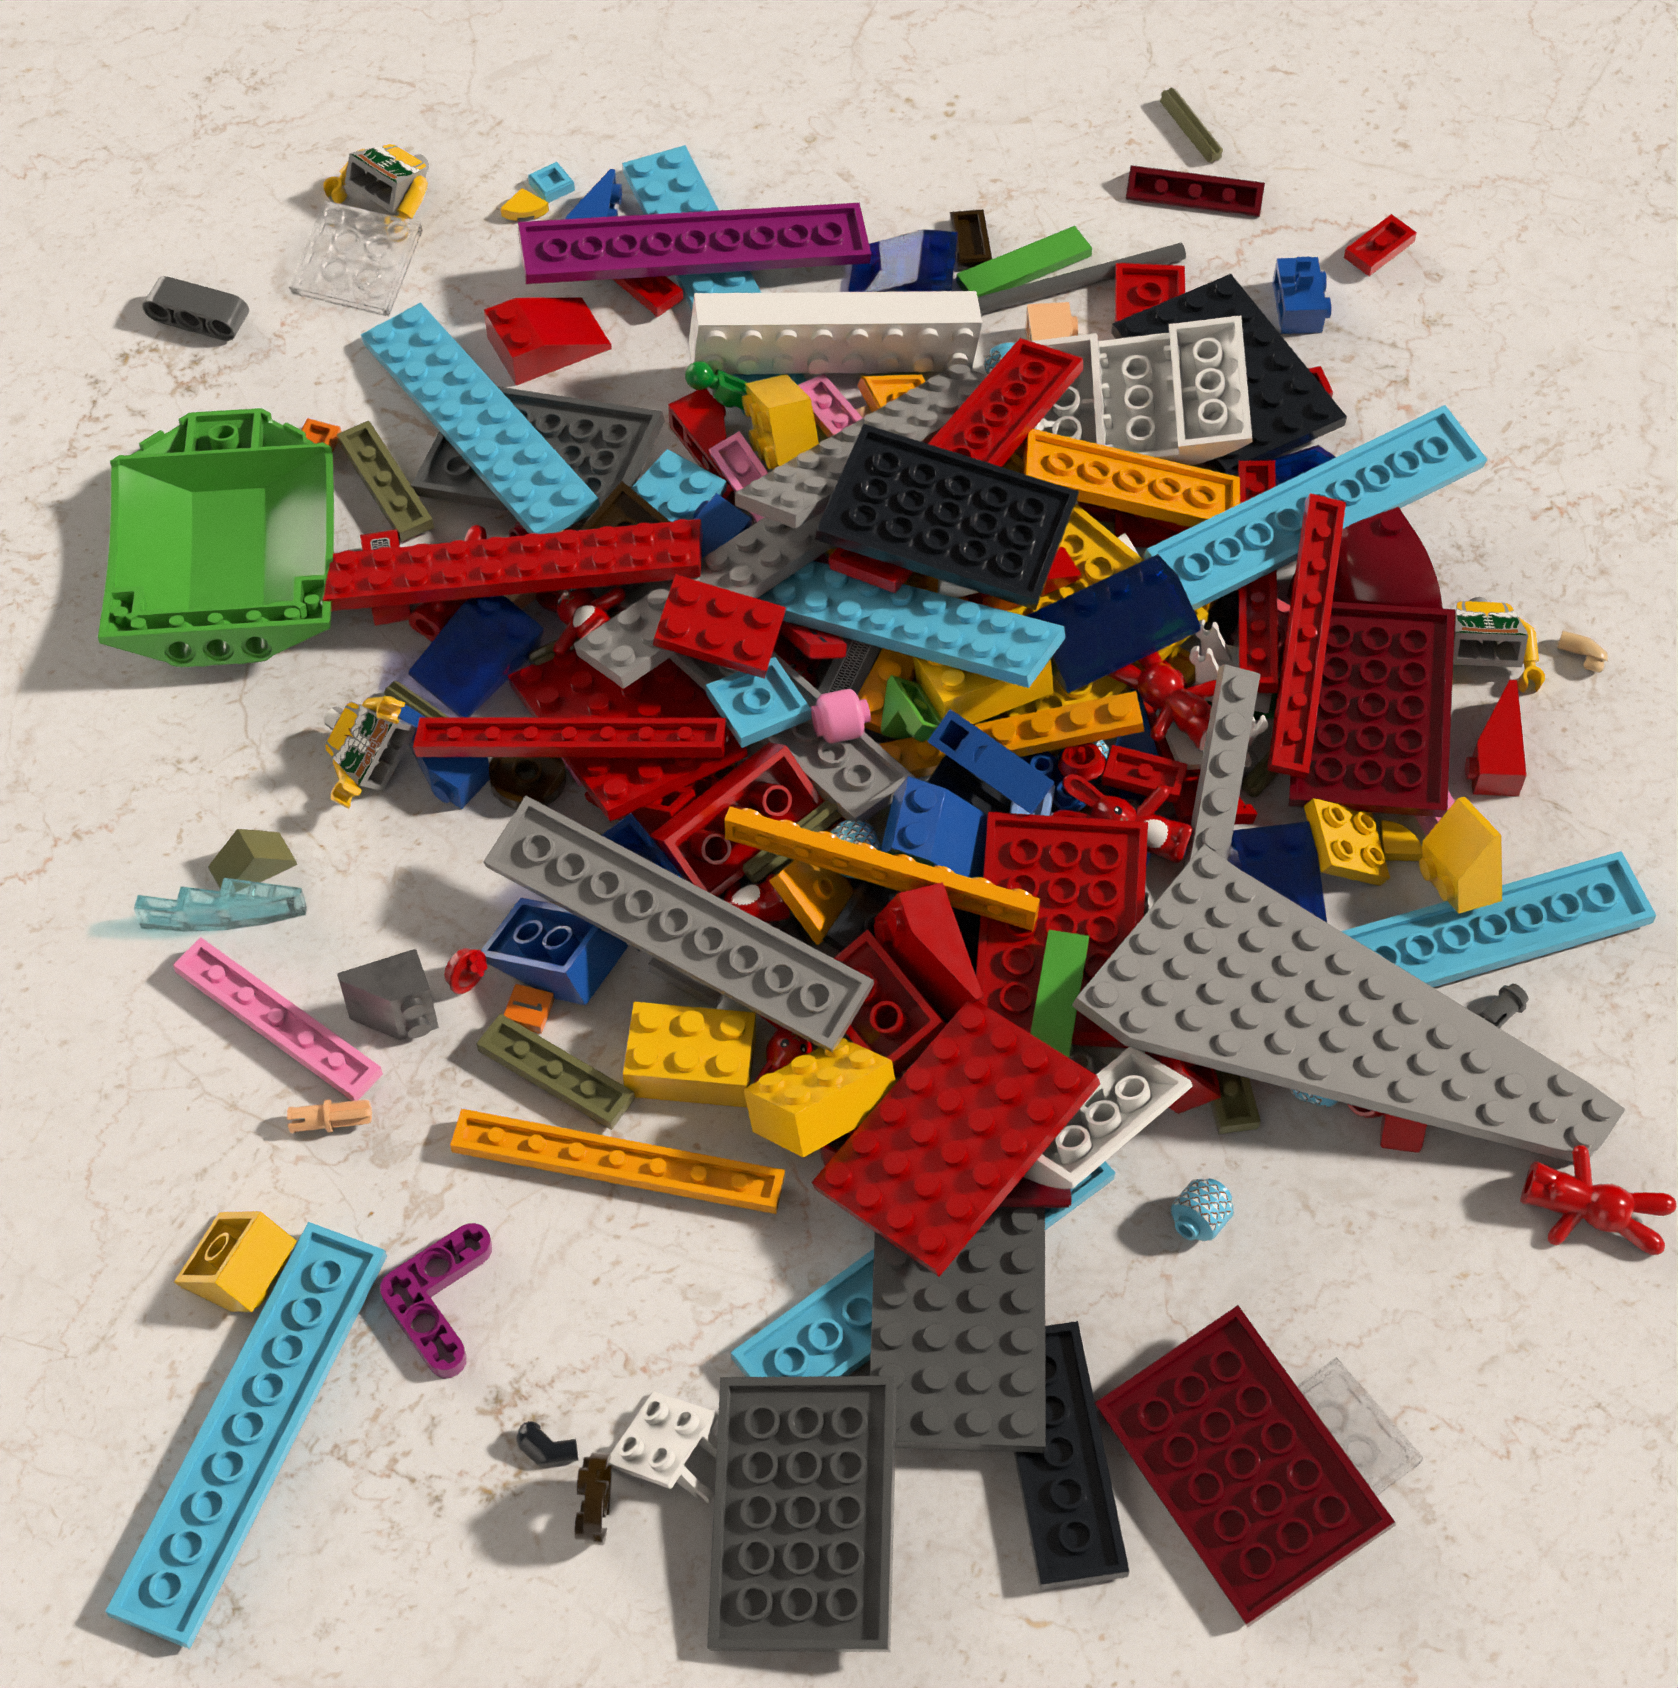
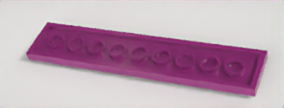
[518,203,871,284]

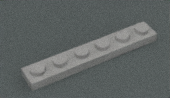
[1183,664,1260,869]

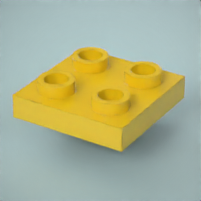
[1304,798,1390,886]

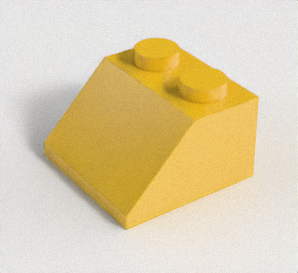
[1419,796,1502,914]
[174,1211,297,1312]

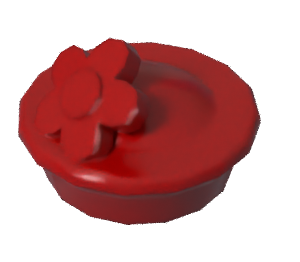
[1058,743,1106,782]
[444,948,488,994]

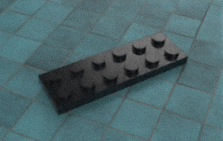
[1014,1321,1130,1590]

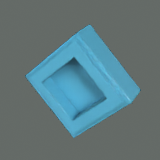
[528,162,575,203]

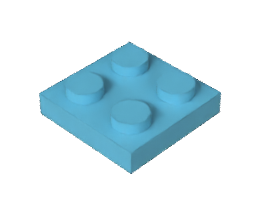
[631,449,727,522]
[706,657,811,748]

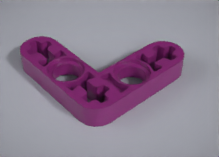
[380,1223,492,1378]

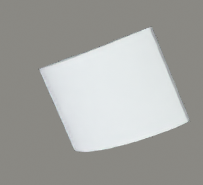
[1032,315,1252,466]
[901,1045,1192,1189]

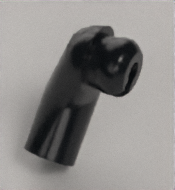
[516,1421,579,1465]

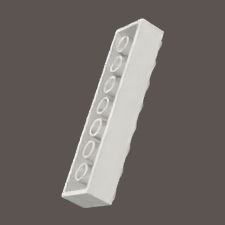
[689,291,982,375]

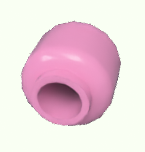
[811,689,871,744]

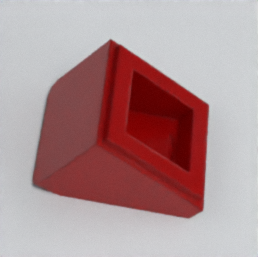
[1380,1113,1427,1153]

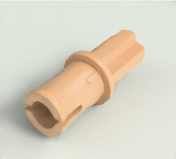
[287,1099,372,1133]

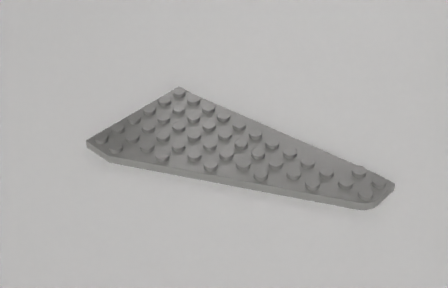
[1072,844,1625,1161]

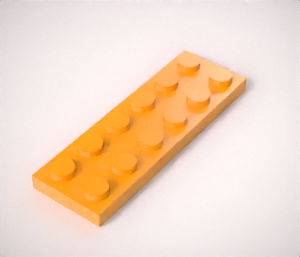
[1023,429,1240,527]

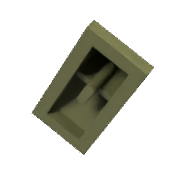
[208,829,297,899]

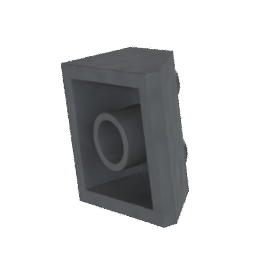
[337,949,439,1040]

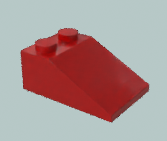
[484,297,612,386]
[874,882,983,1021]
[833,930,947,1078]

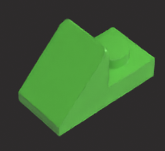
[881,675,942,742]

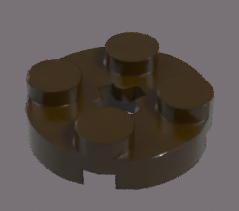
[489,757,567,810]
[574,1453,612,1545]

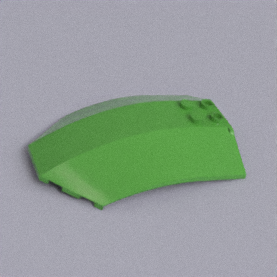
[98,408,334,667]

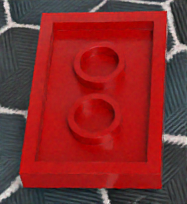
[653,574,786,679]

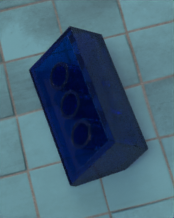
[1026,554,1201,693]

